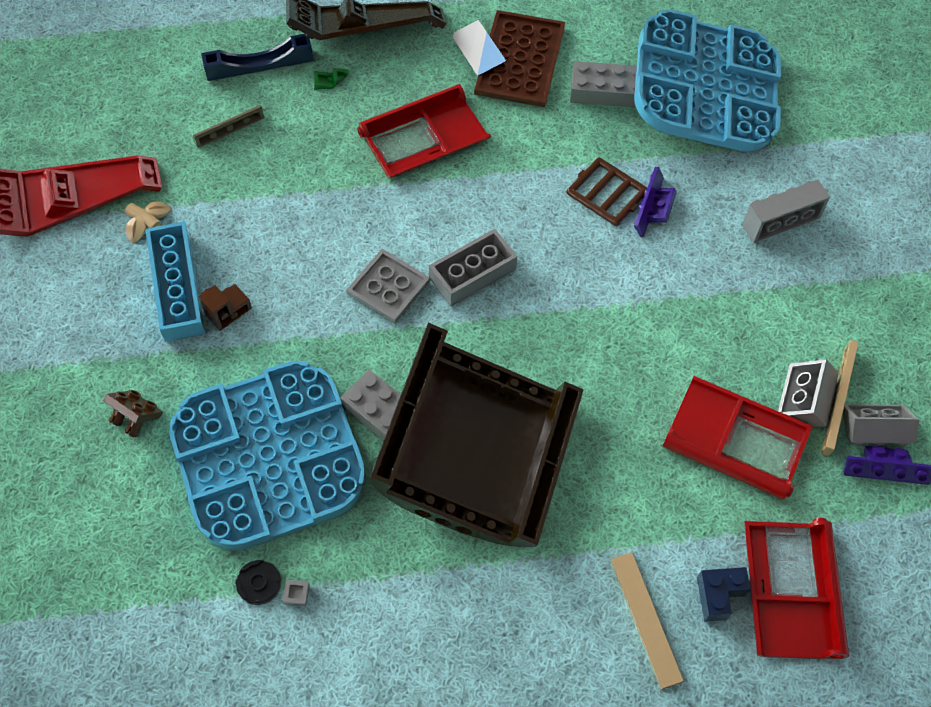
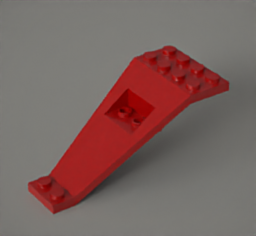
[0,155,162,237]

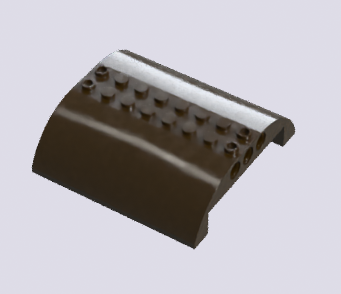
[369,322,584,547]

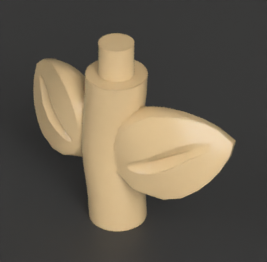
[125,202,171,243]

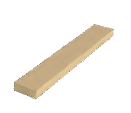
[821,340,858,457]
[611,552,683,690]

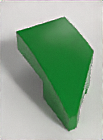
[314,68,349,90]

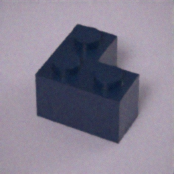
[697,567,750,622]

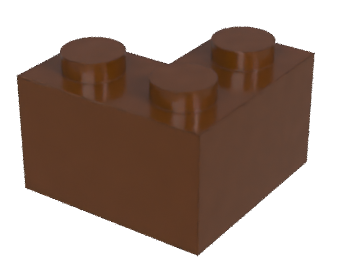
[198,284,252,331]

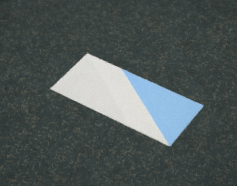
[453,20,506,76]

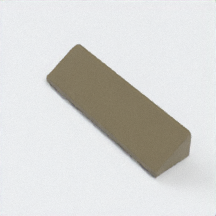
[192,105,264,147]

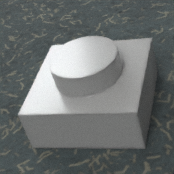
[283,580,310,606]

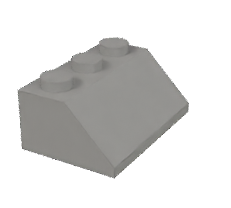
[778,359,839,427]
[843,404,919,446]

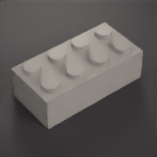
[570,61,637,108]
[742,180,830,243]
[429,229,518,306]
[340,369,401,441]

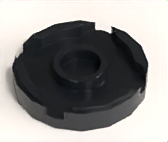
[235,560,281,605]

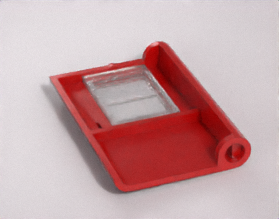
[357,84,491,179]
[662,376,813,500]
[744,518,849,659]

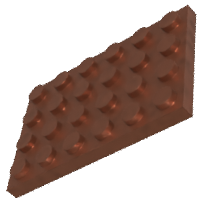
[474,10,565,107]

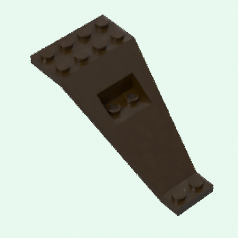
[286,0,446,41]

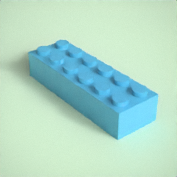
[145,221,206,342]

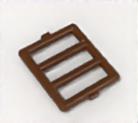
[566,157,647,226]

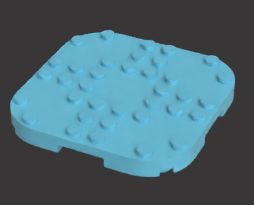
[634,10,781,152]
[169,361,365,550]

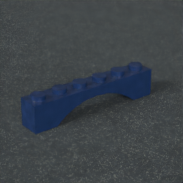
[201,34,314,81]

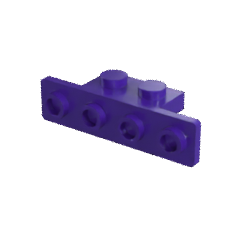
[634,167,677,237]
[843,446,931,485]

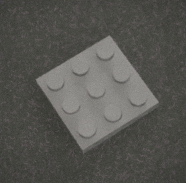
[346,249,430,324]

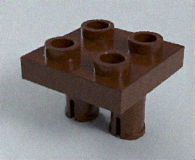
[103,390,163,437]

